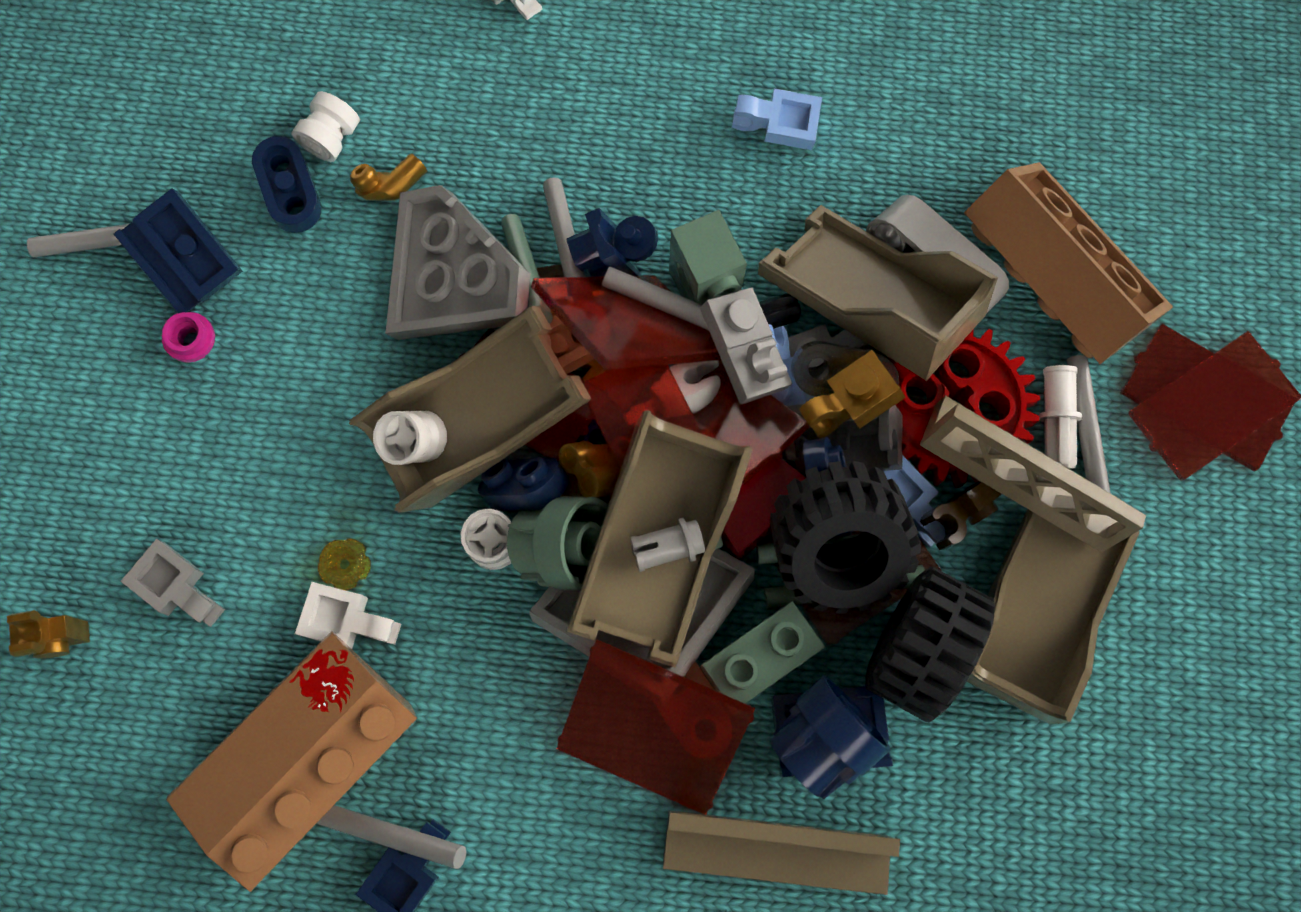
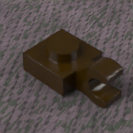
[920,481,1002,550]

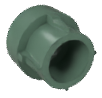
[507,496,608,591]

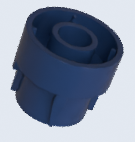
[770,675,891,799]

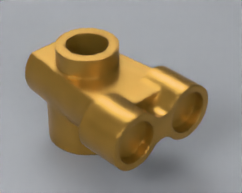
[559,437,631,500]

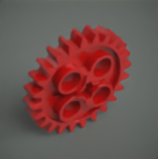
[881,329,1040,488]

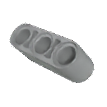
[866,194,1009,314]

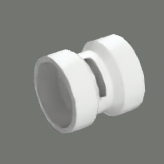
[291,91,360,162]
[373,411,447,465]
[461,509,511,570]

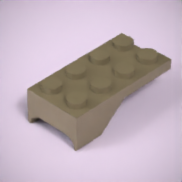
[758,205,998,380]
[349,306,591,513]
[566,410,753,668]
[967,509,1140,725]

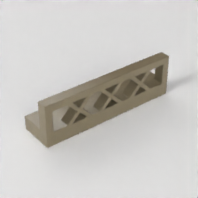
[920,395,1146,552]
[663,810,900,895]

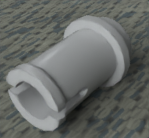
[629,517,705,572]

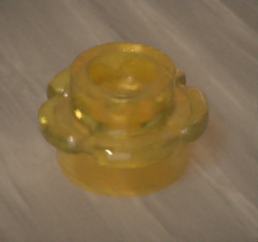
[318,538,371,591]

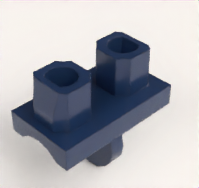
[566,208,658,285]

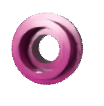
[162,312,215,363]

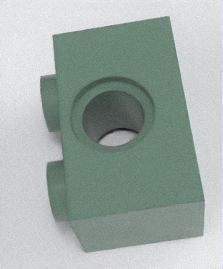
[669,210,747,305]
[700,601,825,714]

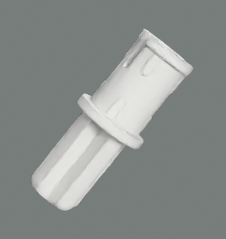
[1039,365,1082,469]

